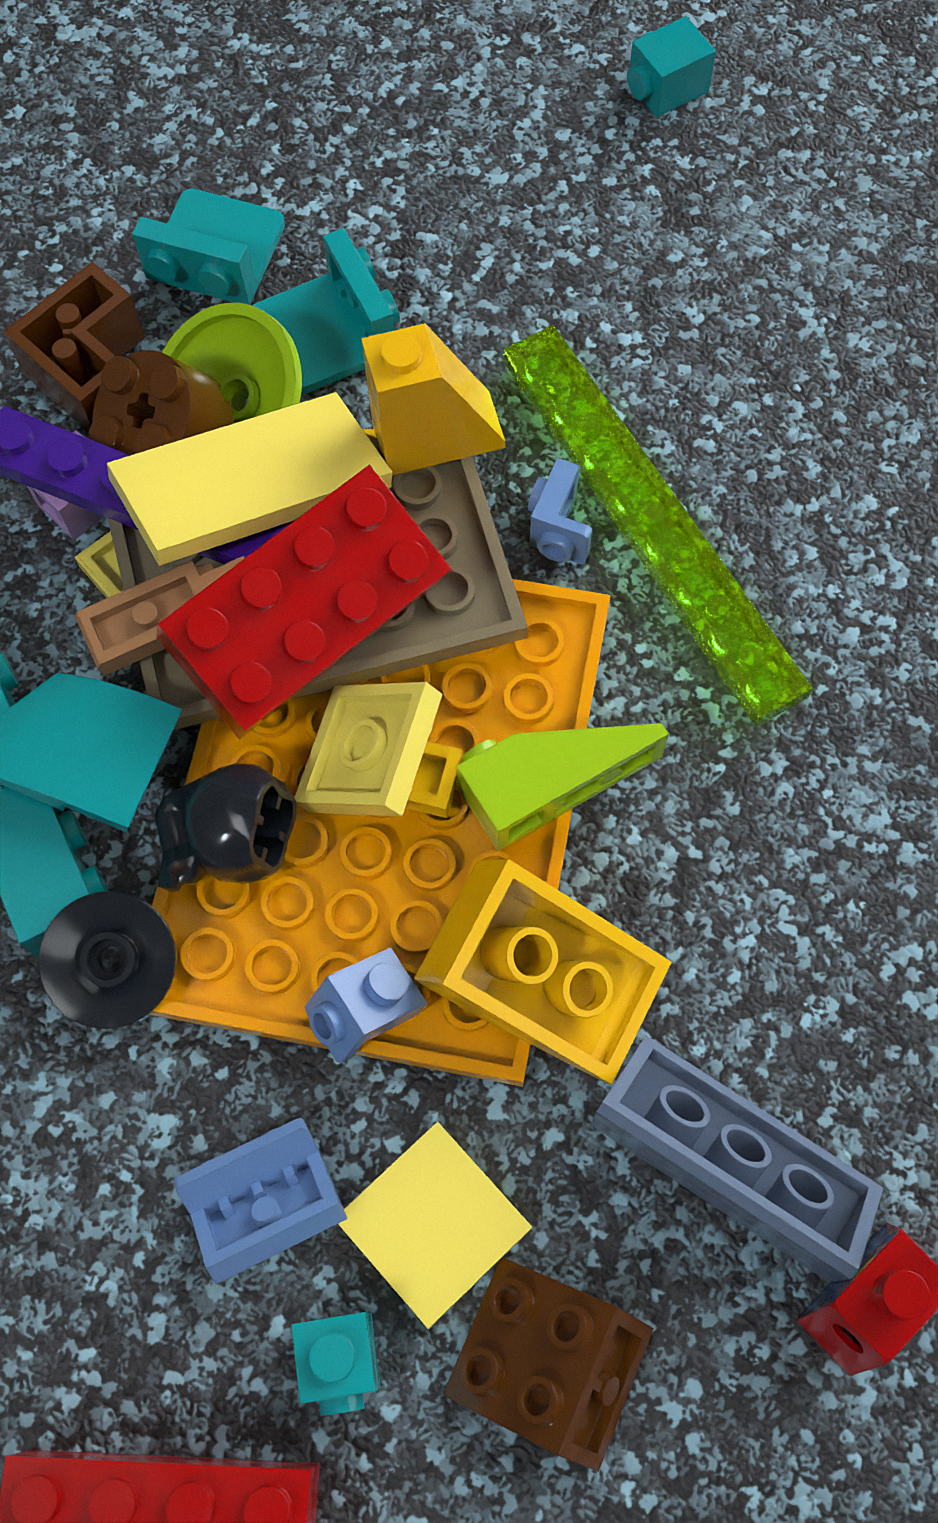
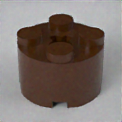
[89,350,234,455]

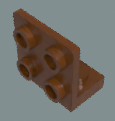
[445,1258,654,1472]

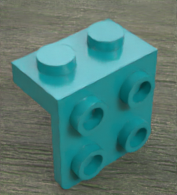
[132,188,285,305]
[252,228,400,395]

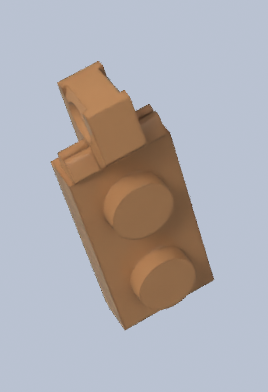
[74,556,245,677]

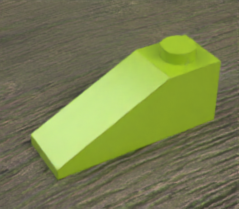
[456,723,669,852]

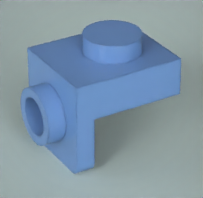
[528,458,592,565]
[305,948,428,1063]

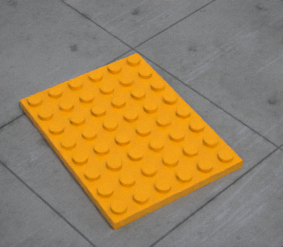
[148,579,611,1087]

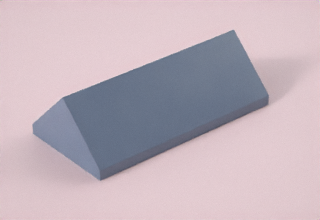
[590,1035,883,1283]

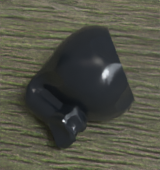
[155,763,297,892]

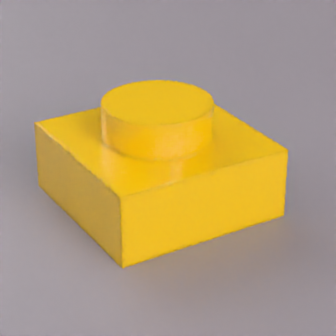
[405,741,464,818]

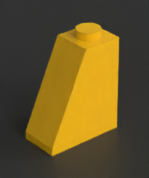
[361,323,505,476]

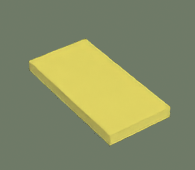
[107,392,393,566]

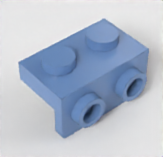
[174,1118,347,1284]

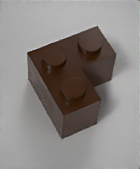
[3,262,145,433]

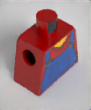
[795,1223,938,1376]

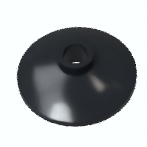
[38,891,177,1029]

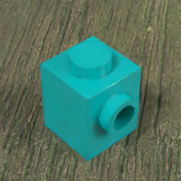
[627,16,716,118]
[291,1312,381,1416]

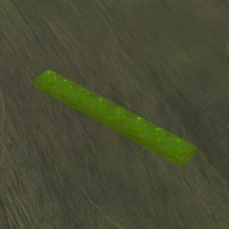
[504,325,813,727]

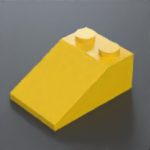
[414,859,672,1085]

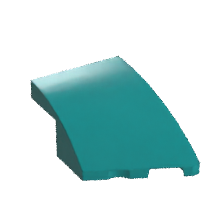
[0,673,182,832]

